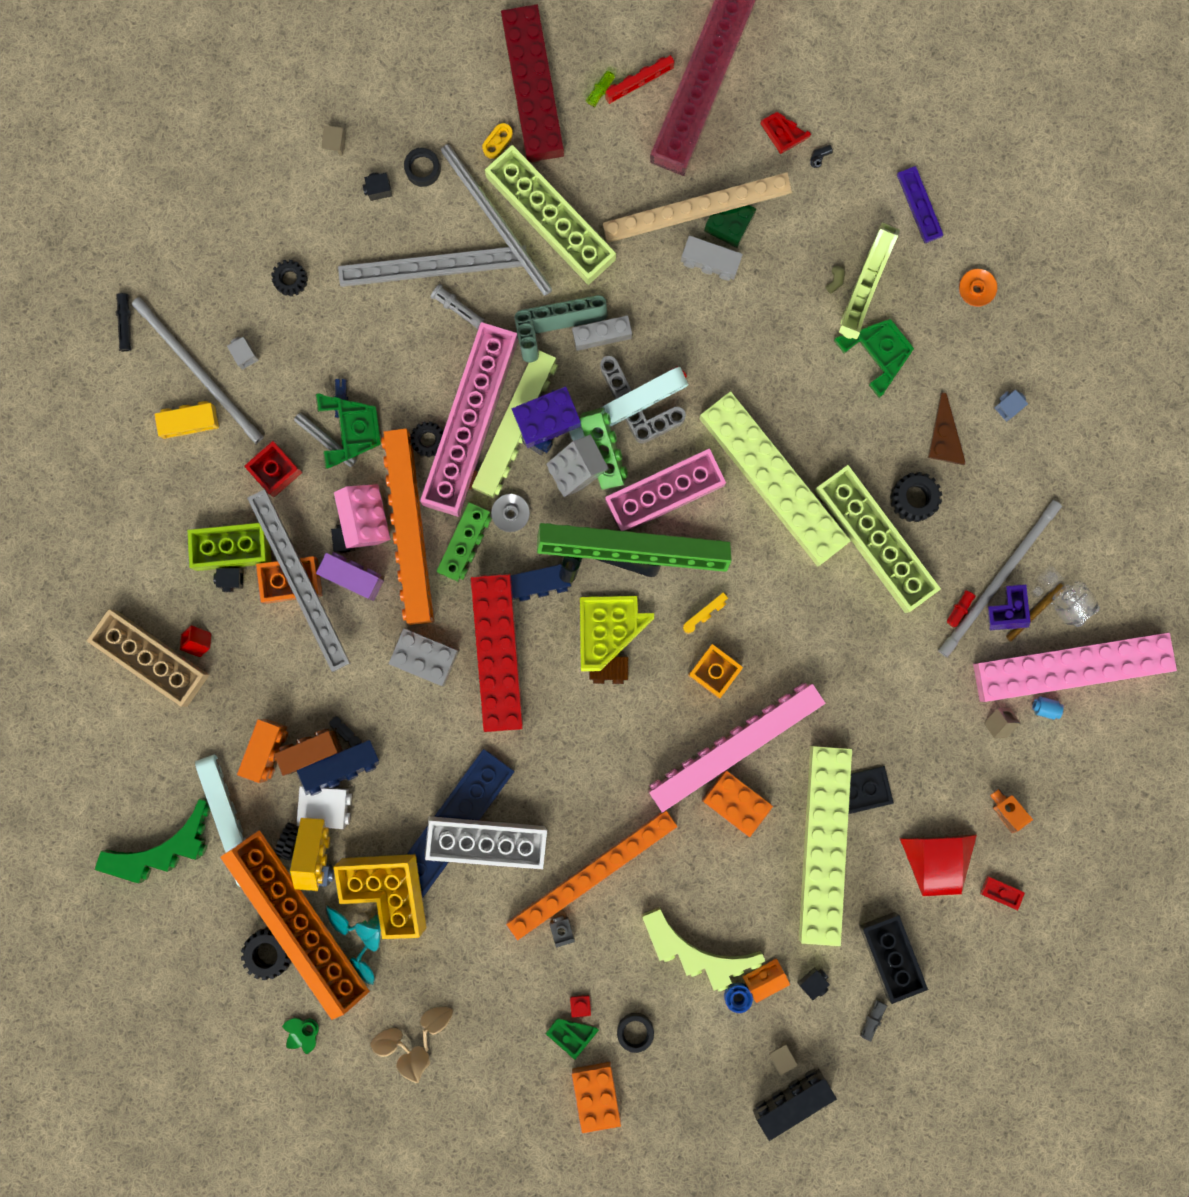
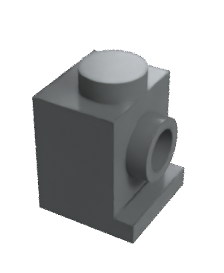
[549,915,575,948]

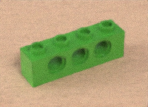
[579,407,628,490]

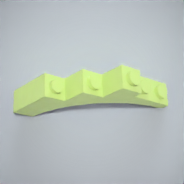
[839,223,900,339]
[642,907,765,991]

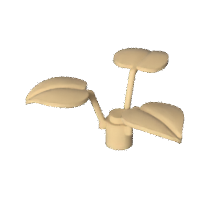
[370,1007,453,1083]

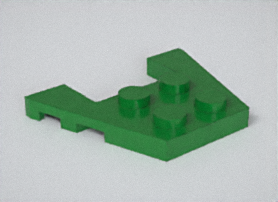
[834,319,914,398]
[315,393,381,469]

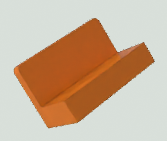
[742,958,790,1003]

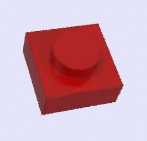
[570,995,591,1017]

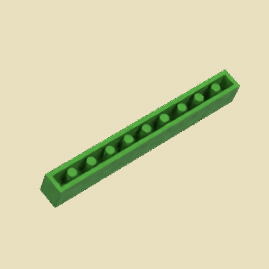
[537,523,732,572]

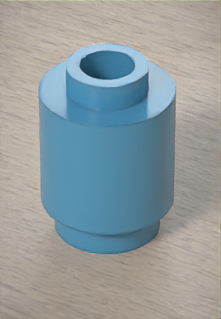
[1032,696,1064,720]

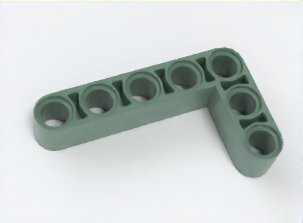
[514,295,608,363]

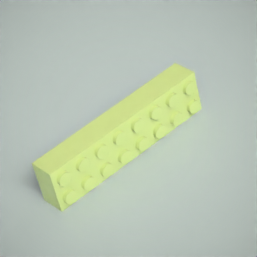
[485,145,616,285]
[814,465,941,613]

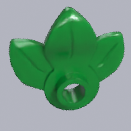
[282,1018,319,1055]

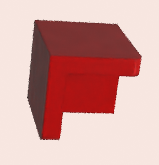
[180,625,211,657]

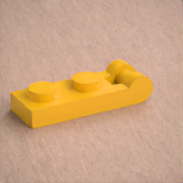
[683,592,728,633]

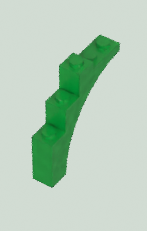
[94,798,211,884]

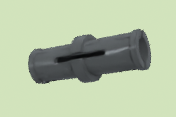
[860,1000,888,1042]

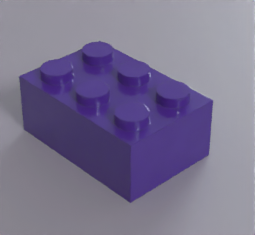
[511,387,581,448]

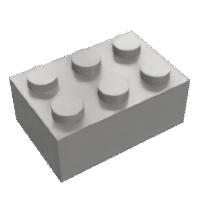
[546,434,609,497]
[389,628,459,686]

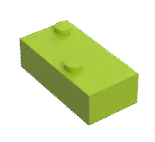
[187,523,272,571]

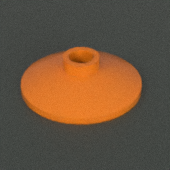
[959,269,997,307]

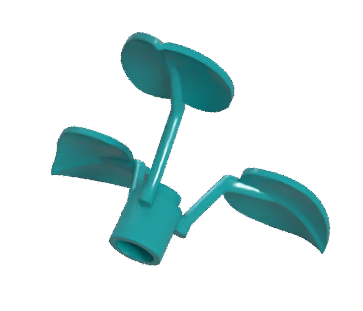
[326,905,381,985]

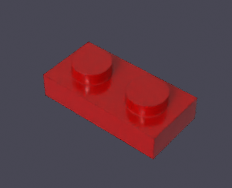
[980,876,1025,911]

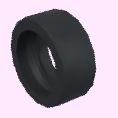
[404,148,441,187]
[617,1013,654,1053]

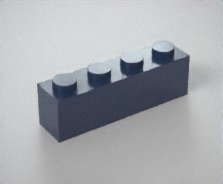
[511,564,571,602]
[297,740,379,796]

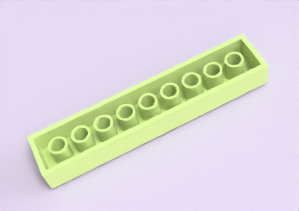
[699,391,850,567]
[799,746,852,946]

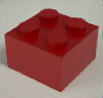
[244,441,303,497]

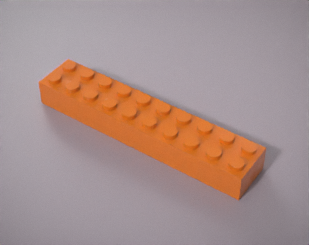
[381,428,434,625]
[220,830,370,1020]

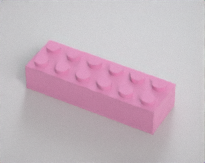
[605,448,726,531]

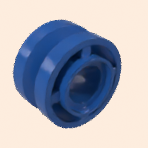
[724,982,753,1013]

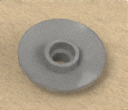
[491,494,530,532]

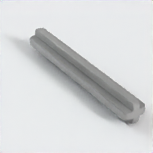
[294,413,357,467]

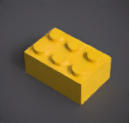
[290,818,330,891]

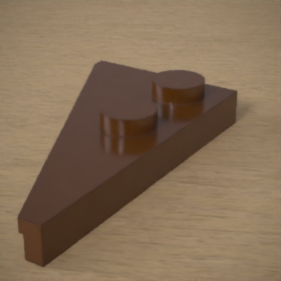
[928,393,965,465]

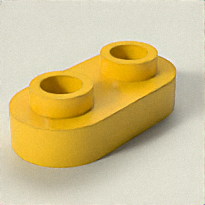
[482,123,513,159]

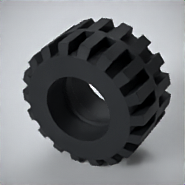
[890,472,942,523]
[241,927,292,980]

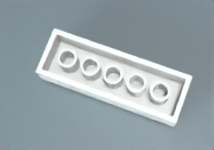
[425,816,547,869]

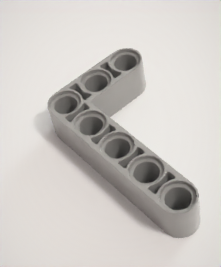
[600,356,686,443]

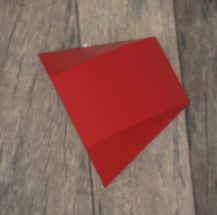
[899,835,977,896]

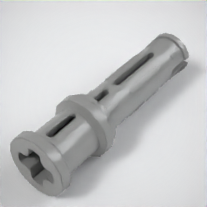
[430,284,485,329]

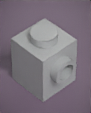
[227,337,259,370]

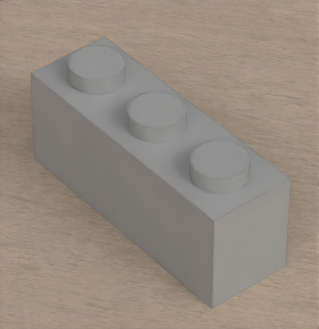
[681,236,743,281]
[572,316,632,351]

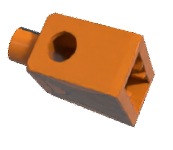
[990,789,1033,833]

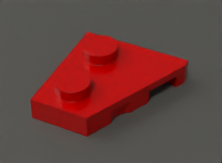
[760,112,811,154]

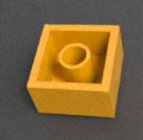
[688,644,743,699]

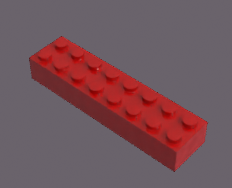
[471,573,523,732]

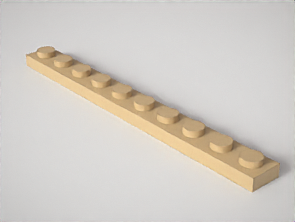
[603,172,792,243]

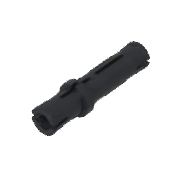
[115,293,132,352]

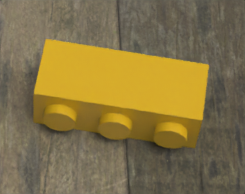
[154,401,219,439]

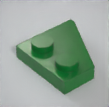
[545,1018,599,1060]

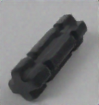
[329,716,362,747]

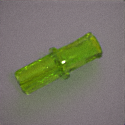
[585,70,615,108]

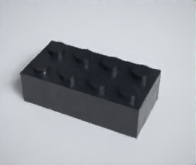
[859,912,928,1004]
[753,1069,837,1141]

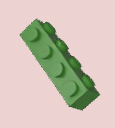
[436,502,492,582]

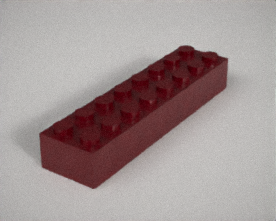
[501,4,564,163]

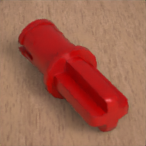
[947,590,976,627]

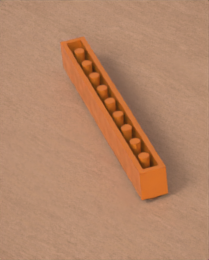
[506,810,678,941]

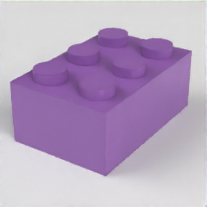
[316,552,384,601]

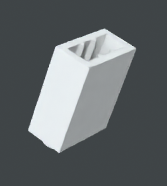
[297,786,352,829]

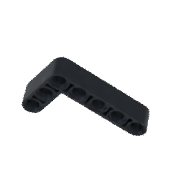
[559,556,661,583]

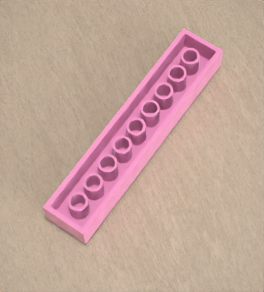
[420,322,518,517]
[973,633,1177,702]
[648,683,826,812]

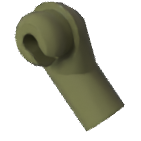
[825,265,845,294]

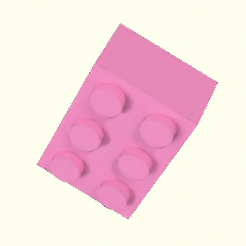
[334,484,390,549]

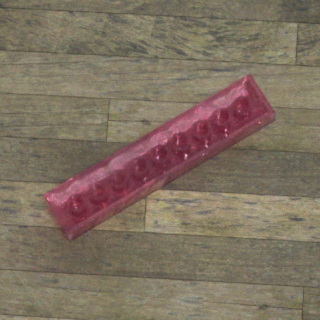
[650,0,756,176]

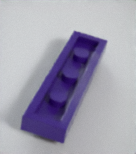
[897,166,943,244]

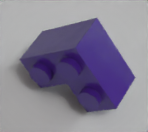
[988,585,1031,631]

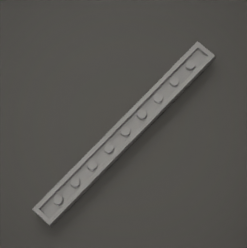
[338,245,527,287]
[247,489,351,672]

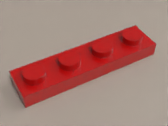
[605,55,674,104]

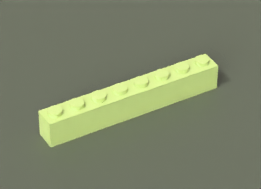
[472,350,558,498]

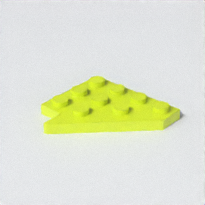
[580,596,654,671]

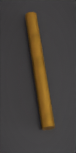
[1006,583,1065,642]

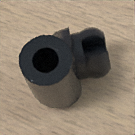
[810,144,833,168]

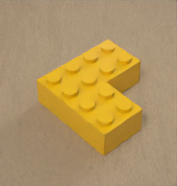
[334,854,427,939]

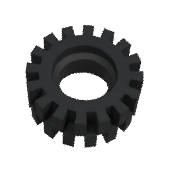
[271,259,308,297]
[410,421,443,457]
[275,822,299,861]

